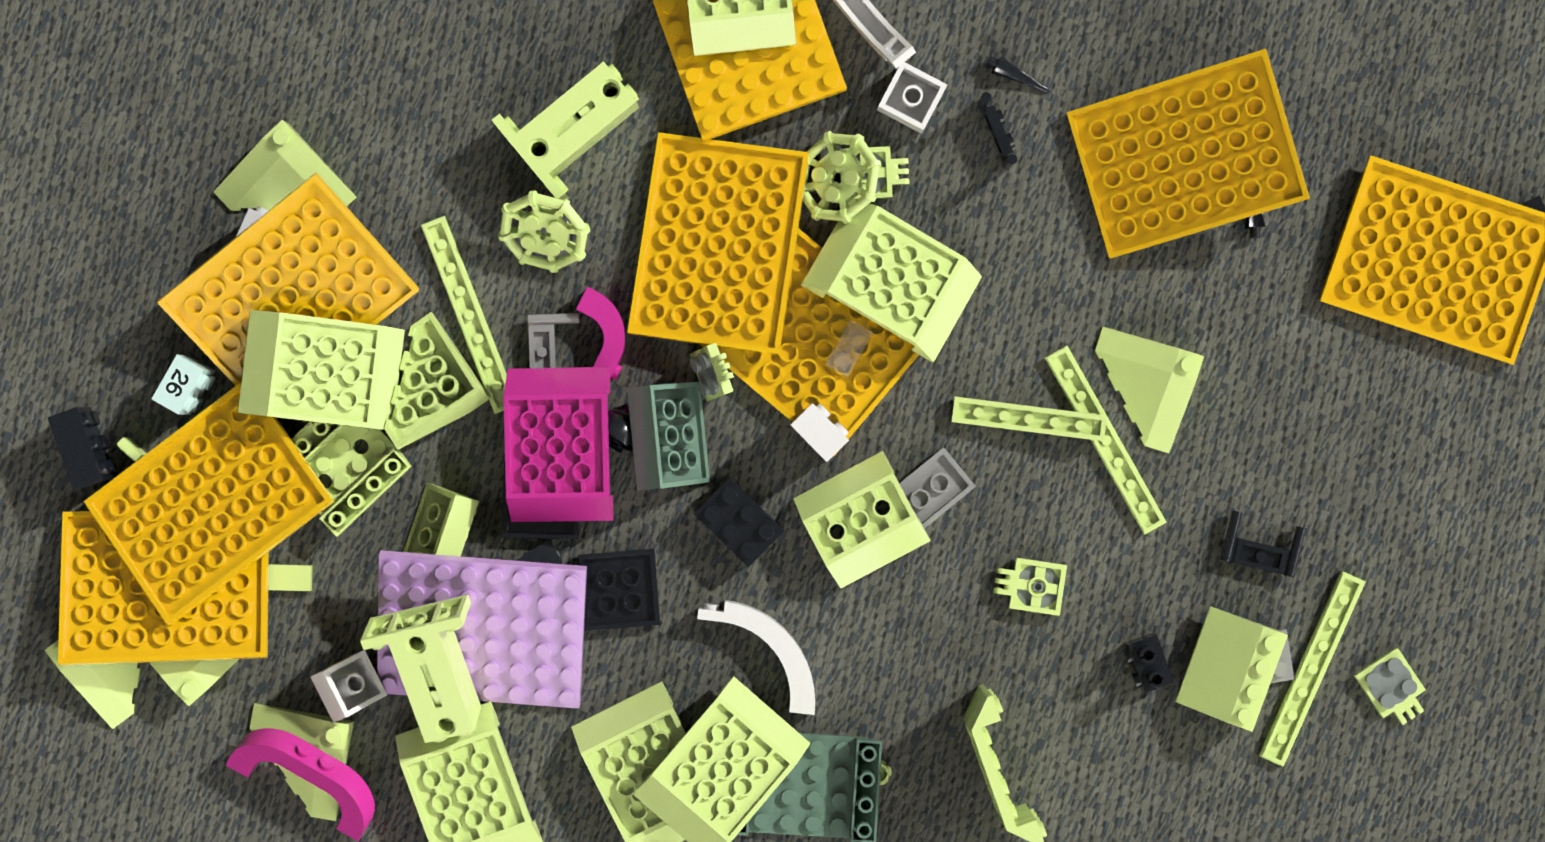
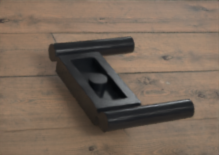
[977,92,1017,170]
[1220,510,1306,578]

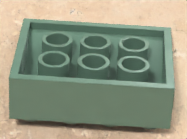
[627,382,710,490]

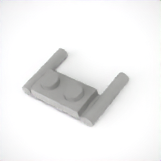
[528,313,580,368]

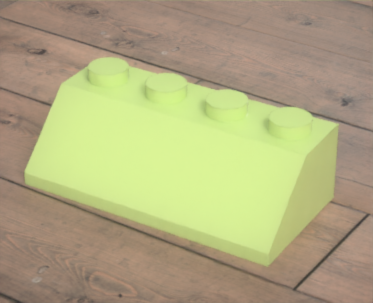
[403,483,479,556]

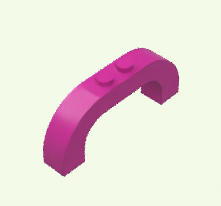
[576,287,626,396]
[226,728,375,841]

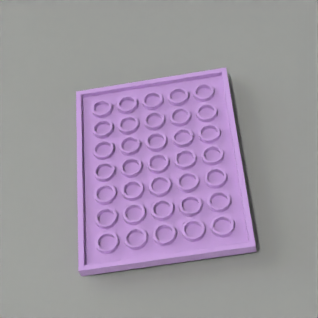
[377,550,587,709]

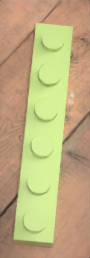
[952,396,1107,441]

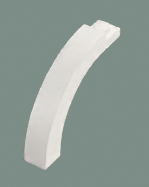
[833,0,916,68]
[697,600,815,715]

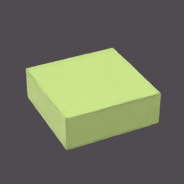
[117,437,147,461]

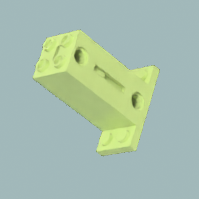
[492,61,639,200]
[360,594,481,743]

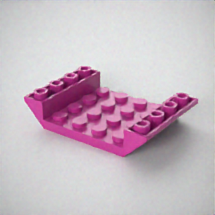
[504,367,613,522]

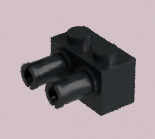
[1123,633,1174,693]

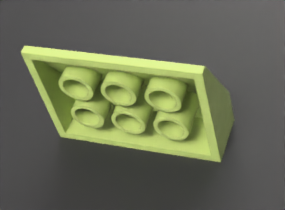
[1175,606,1288,732]

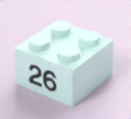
[152,354,215,415]

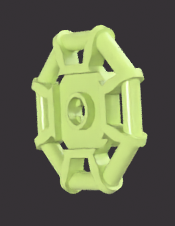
[803,131,882,224]
[497,191,590,273]

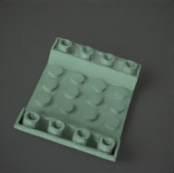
[737,732,882,842]

